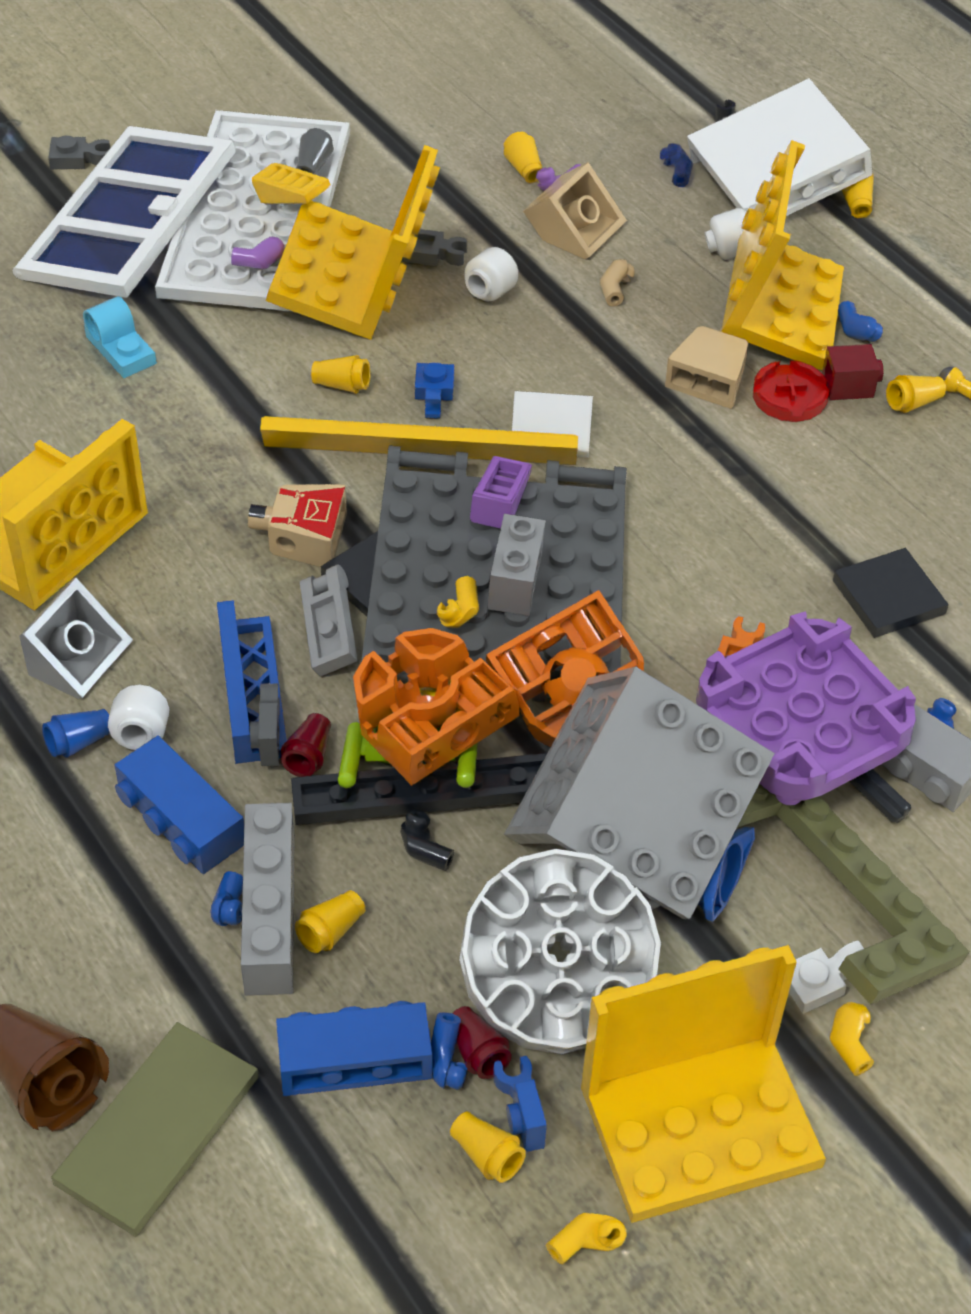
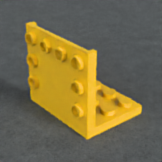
[721,140,844,370]
[265,145,440,340]
[0,419,148,611]
[581,945,826,1223]

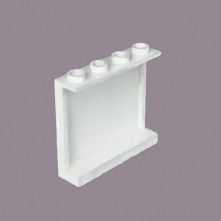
[687,79,872,216]

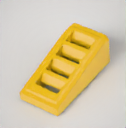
[252,163,331,204]

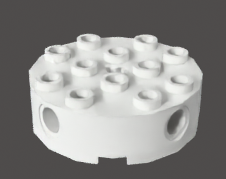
[459,849,661,1054]

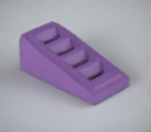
[470,456,532,529]

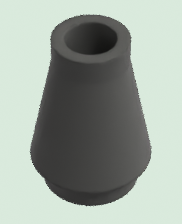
[296,128,334,175]

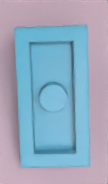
[83,296,157,378]

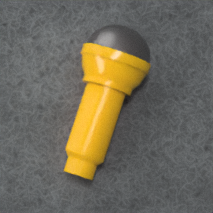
[938,366,971,399]

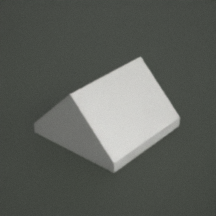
[512,391,593,457]

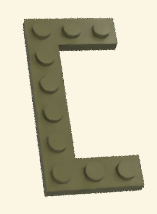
[737,784,970,1004]

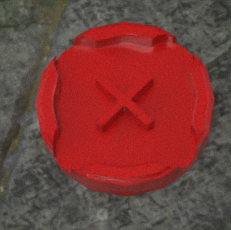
[752,360,829,422]

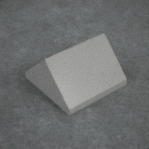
[19,578,133,699]

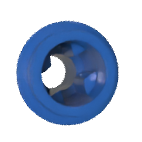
[42,709,110,758]

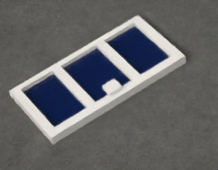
[13,126,236,298]

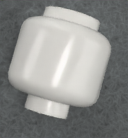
[704,208,746,260]
[464,247,518,302]
[108,685,170,750]

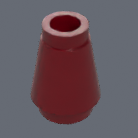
[281,713,331,777]
[452,1006,512,1079]

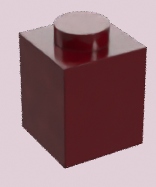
[822,344,884,401]

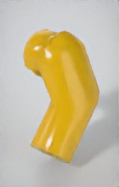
[437,576,479,628]
[546,1213,627,1264]

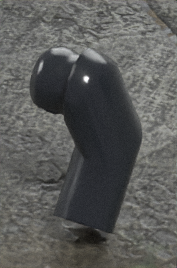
[400,810,454,871]

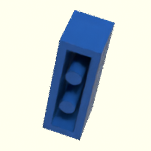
[114,735,244,875]
[276,1001,432,1096]

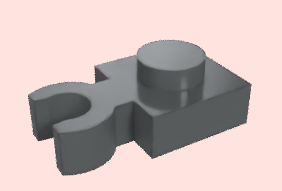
[48,135,111,170]
[402,229,468,266]
[250,683,280,766]

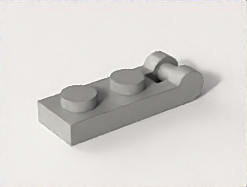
[300,564,358,676]

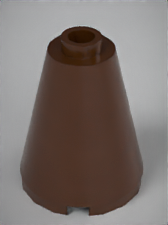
[0,1004,109,1131]

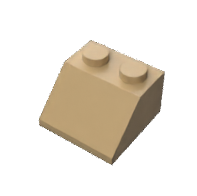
[523,162,627,259]

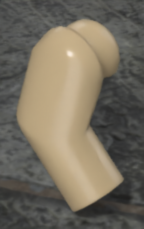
[600,259,635,307]

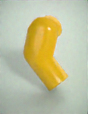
[830,1002,874,1076]

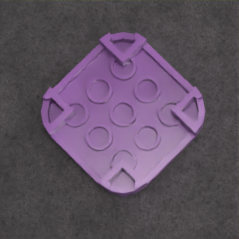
[696,611,916,805]

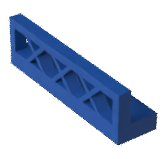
[217,600,287,764]

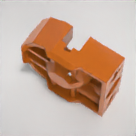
[486,590,644,747]
[353,628,519,786]

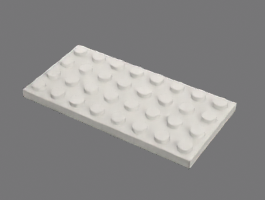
[155,110,350,311]

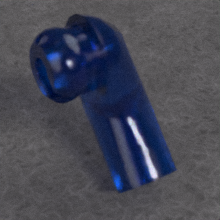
[660,143,693,187]

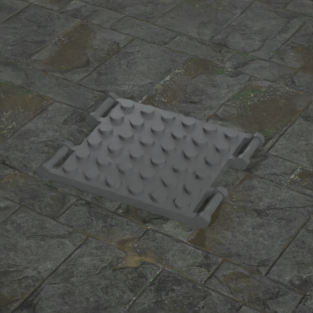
[360,445,627,702]

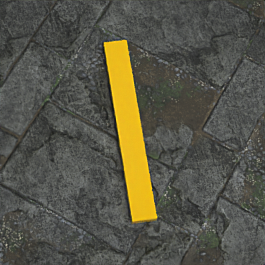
[260,416,578,465]

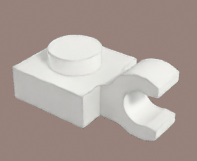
[789,941,864,1014]

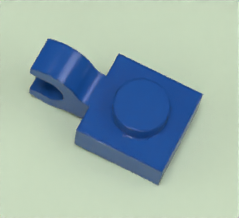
[415,363,454,418]
[493,1056,547,1152]

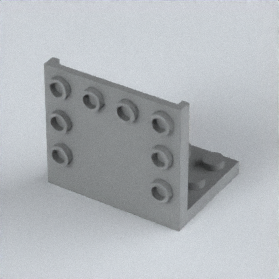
[504,667,775,919]

